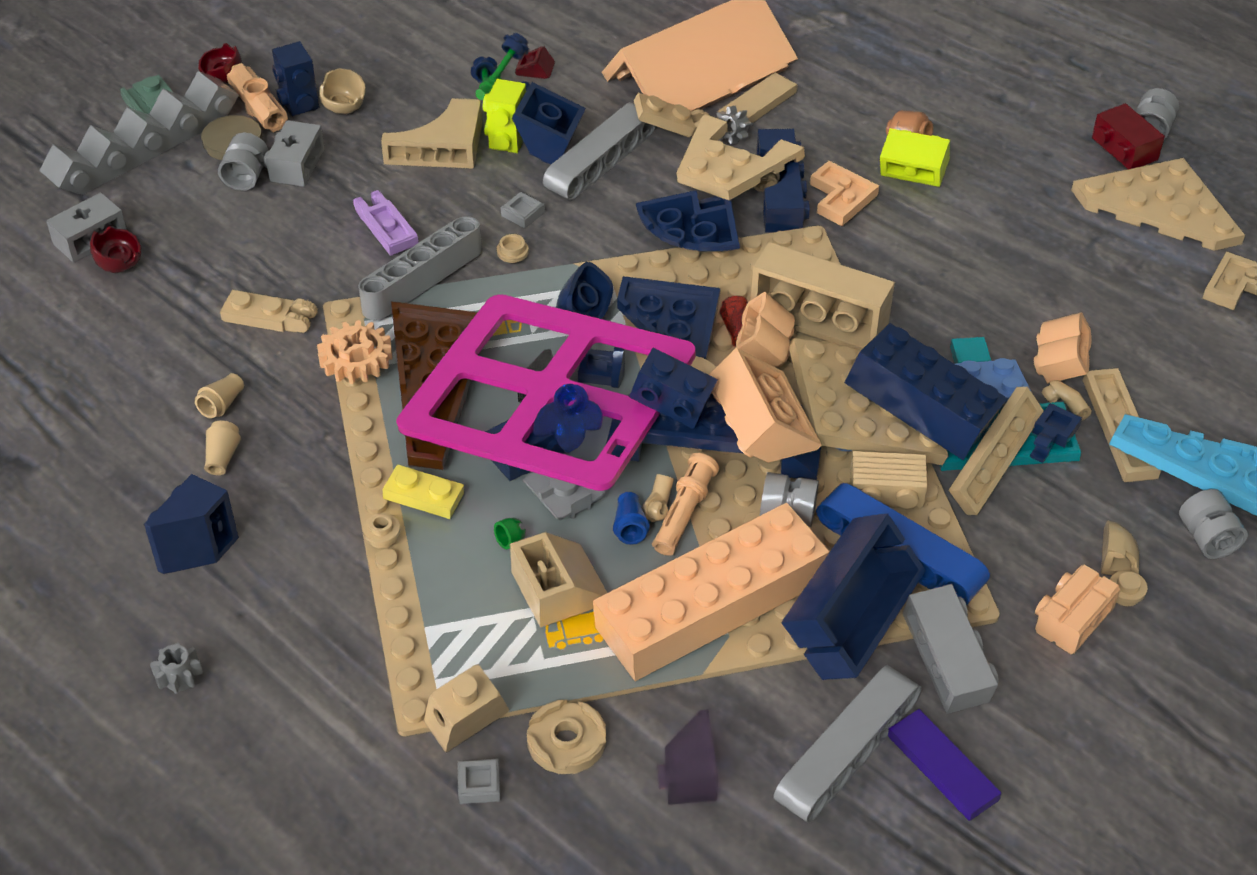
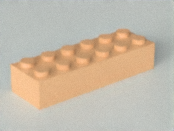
[593,502,830,681]

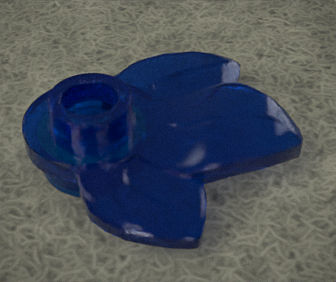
[533,384,603,453]

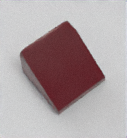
[515,46,555,79]

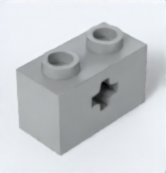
[264,120,325,187]
[46,192,127,263]

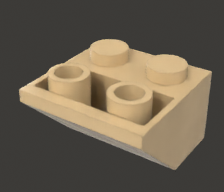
[510,532,607,628]

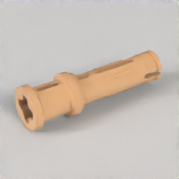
[652,453,720,556]

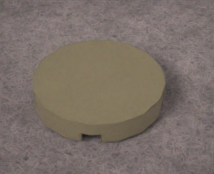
[201,115,263,160]

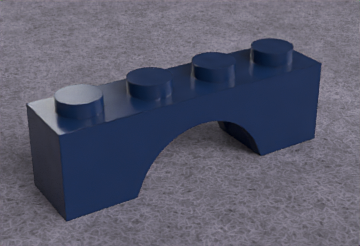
[756,129,810,233]

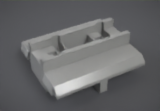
[523,455,605,520]

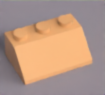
[709,348,822,463]

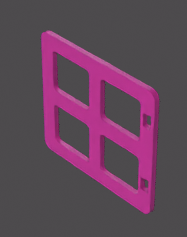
[396,294,696,491]

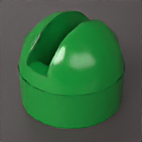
[494,517,526,550]

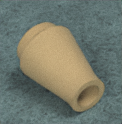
[195,373,244,418]
[204,420,241,475]

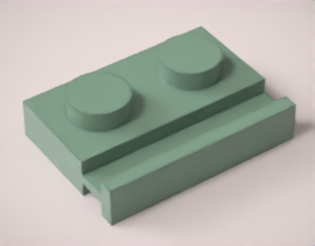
[120,75,173,114]

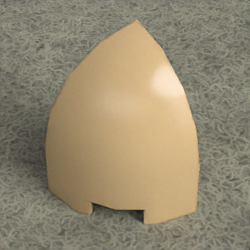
[1101,520,1139,575]

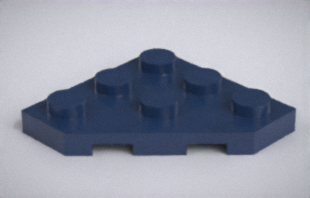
[617,276,721,359]

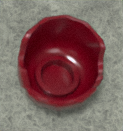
[198,43,243,84]
[90,226,141,273]

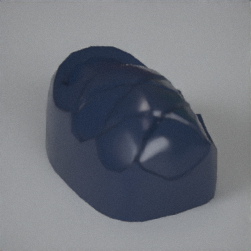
[556,262,613,319]

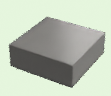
[501,192,545,228]
[458,759,500,804]

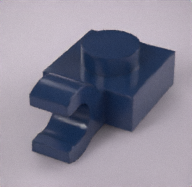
[1030,403,1082,463]

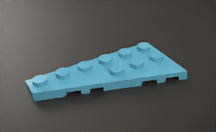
[1109,414,1257,516]

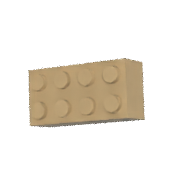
[751,242,895,350]

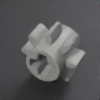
[716,106,753,145]
[150,643,203,694]

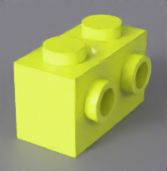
[483,79,526,153]
[880,128,950,187]

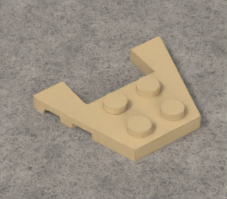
[677,114,805,200]

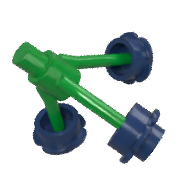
[471,33,530,100]

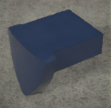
[578,347,625,388]

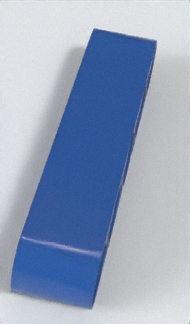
[816,483,990,605]

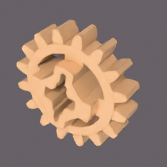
[317,320,393,384]

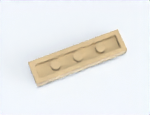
[1083,368,1161,482]
[949,387,1044,515]

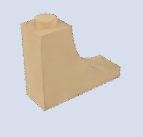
[381,98,483,169]

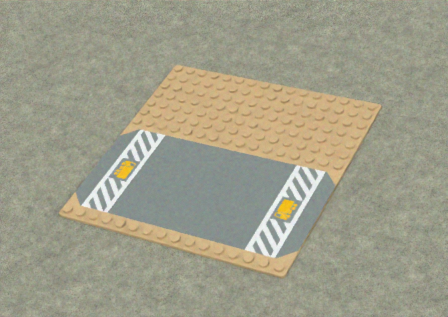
[323,226,1000,736]

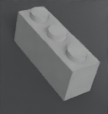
[902,584,999,714]

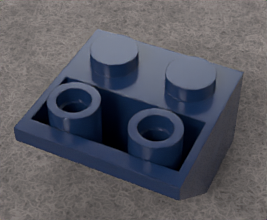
[144,474,239,574]

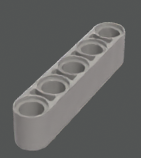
[543,102,656,200]
[358,216,482,320]
[774,665,922,823]

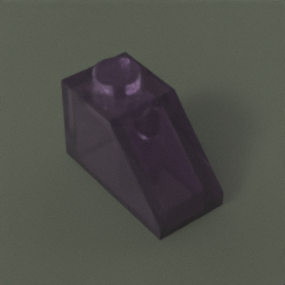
[657,709,718,805]

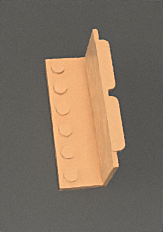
[602,0,798,111]

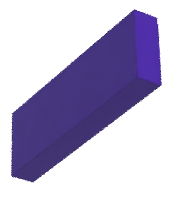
[888,709,1002,821]

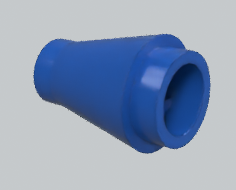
[613,492,650,545]

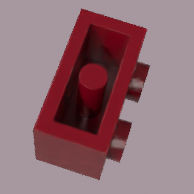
[1092,103,1165,169]

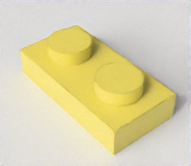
[383,464,464,519]

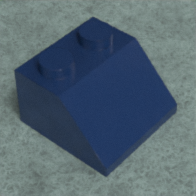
[512,82,586,164]

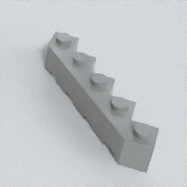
[39,71,239,195]

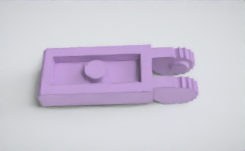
[353,190,418,256]

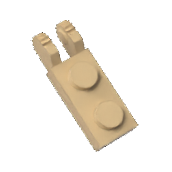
[634,93,710,137]
[220,290,318,333]

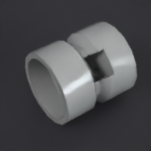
[1136,88,1179,140]
[218,133,268,191]
[760,472,819,527]
[1179,489,1248,559]

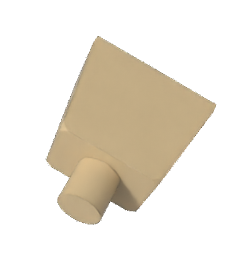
[424,664,509,753]

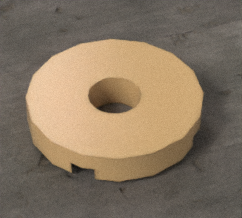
[527,700,606,774]

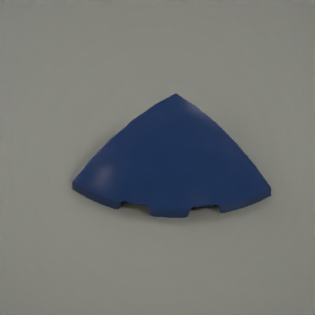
[636,190,740,251]

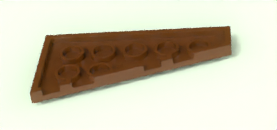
[391,301,480,470]

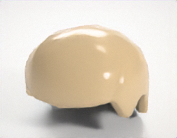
[319,68,366,114]

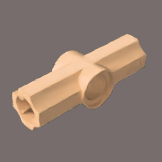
[227,63,288,132]

